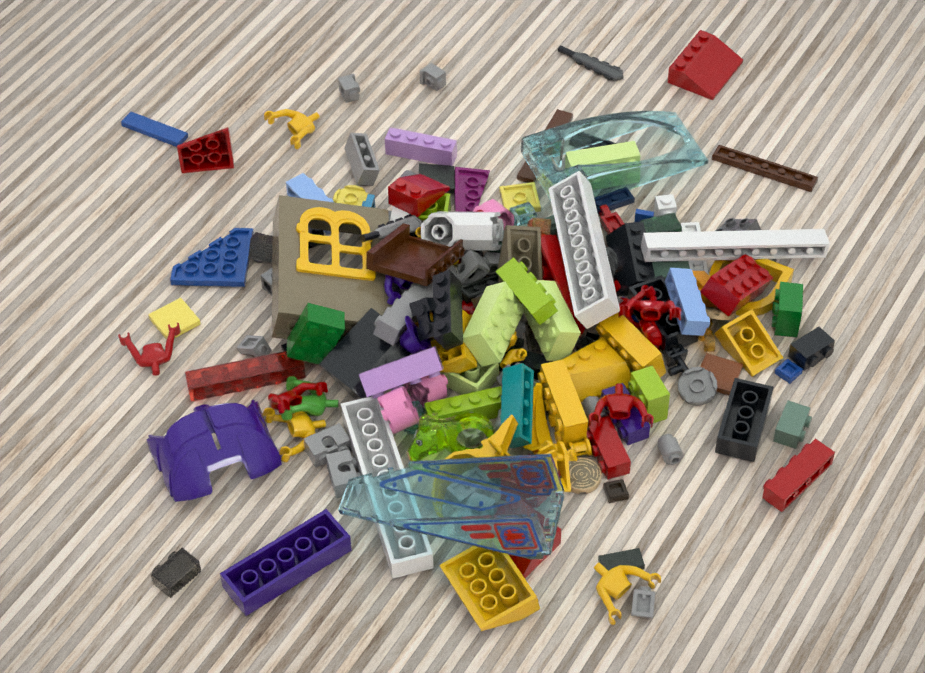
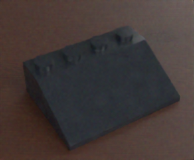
[319,308,411,400]

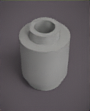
[582,396,607,419]
[658,434,683,465]

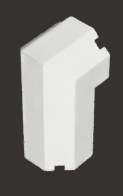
[421,211,504,251]

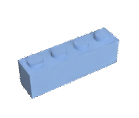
[286,173,334,235]
[665,268,710,336]

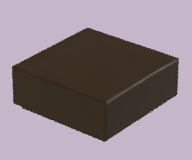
[603,479,629,503]

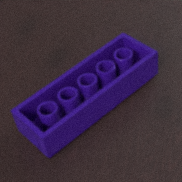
[220,509,352,616]

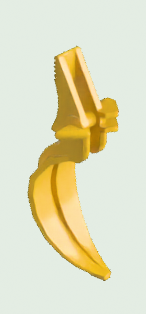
[523,383,578,492]
[431,415,518,522]

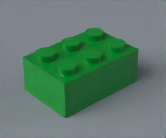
[287,303,345,364]

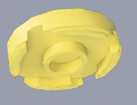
[333,185,368,206]

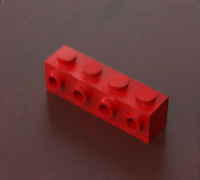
[762,438,835,512]

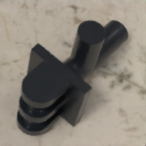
[663,344,689,376]

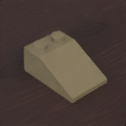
[498,225,542,283]

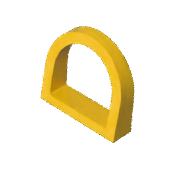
[709,259,794,316]

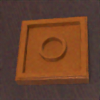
[700,353,743,395]

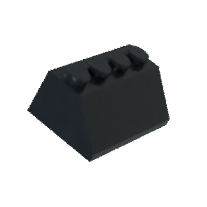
[605,222,655,297]

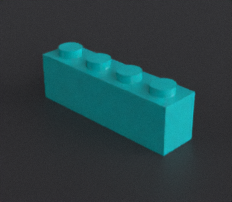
[500,363,534,449]

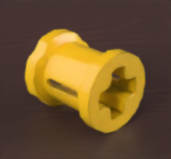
[567,438,592,456]

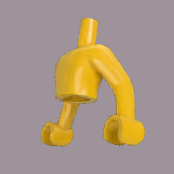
[264,109,320,149]
[263,407,326,462]
[594,562,661,625]

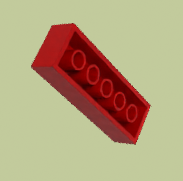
[541,234,585,337]

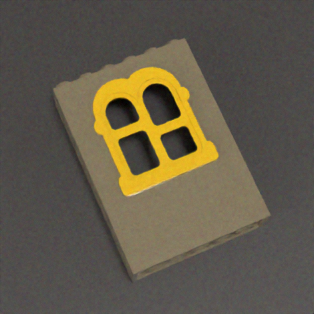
[272,195,392,345]

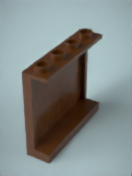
[366,223,464,286]

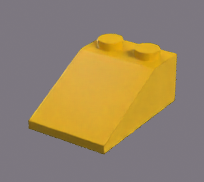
[714,309,783,377]

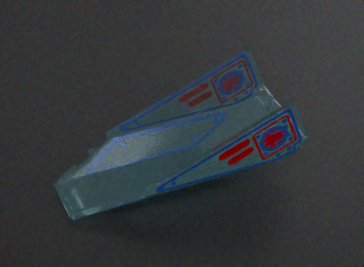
[338,454,564,559]

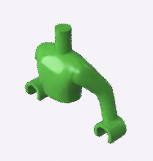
[281,376,339,420]

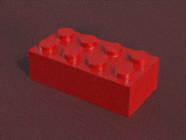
[700,254,773,317]

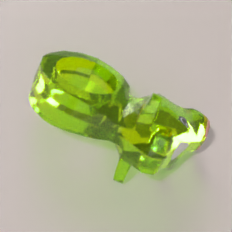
[407,411,495,463]

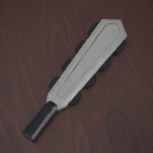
[360,214,422,242]

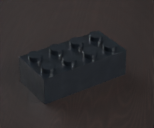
[628,275,699,352]
[715,378,774,462]

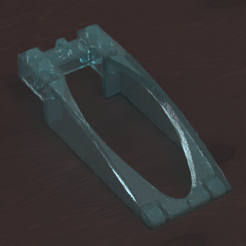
[521,111,709,201]

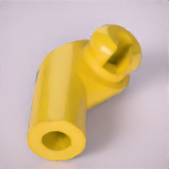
[500,348,527,368]

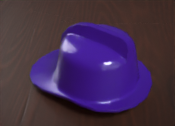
[400,315,432,354]

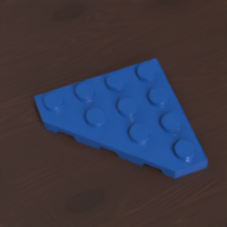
[170,228,254,287]

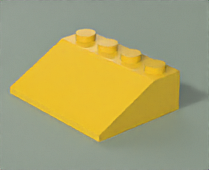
[439,534,540,631]

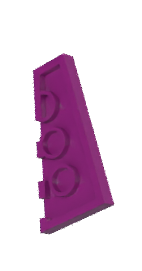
[454,167,490,212]

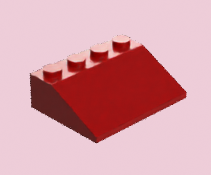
[668,30,743,100]

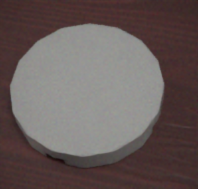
[678,367,717,406]

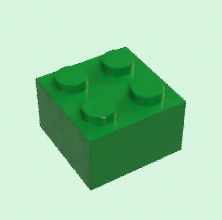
[771,282,803,338]

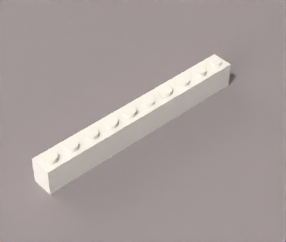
[641,229,830,262]

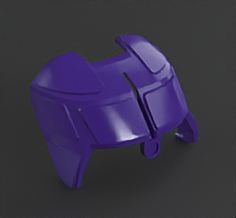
[147,400,282,502]

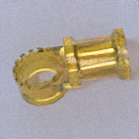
[698,319,715,352]

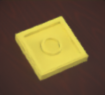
[499,182,541,215]
[148,298,201,340]

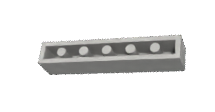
[373,282,433,346]

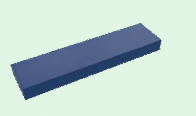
[121,111,188,147]

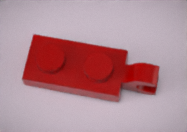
[599,204,624,234]

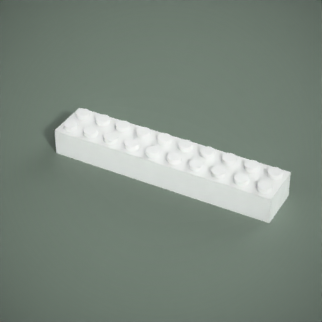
[548,171,620,329]
[341,396,434,578]

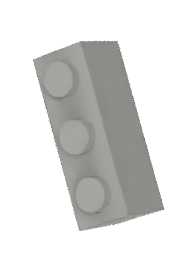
[344,133,380,186]

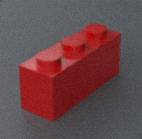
[586,416,631,480]

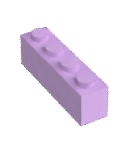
[385,127,457,166]
[359,346,444,399]

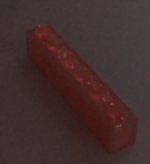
[185,351,306,402]

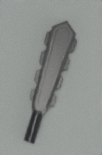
[558,45,624,81]

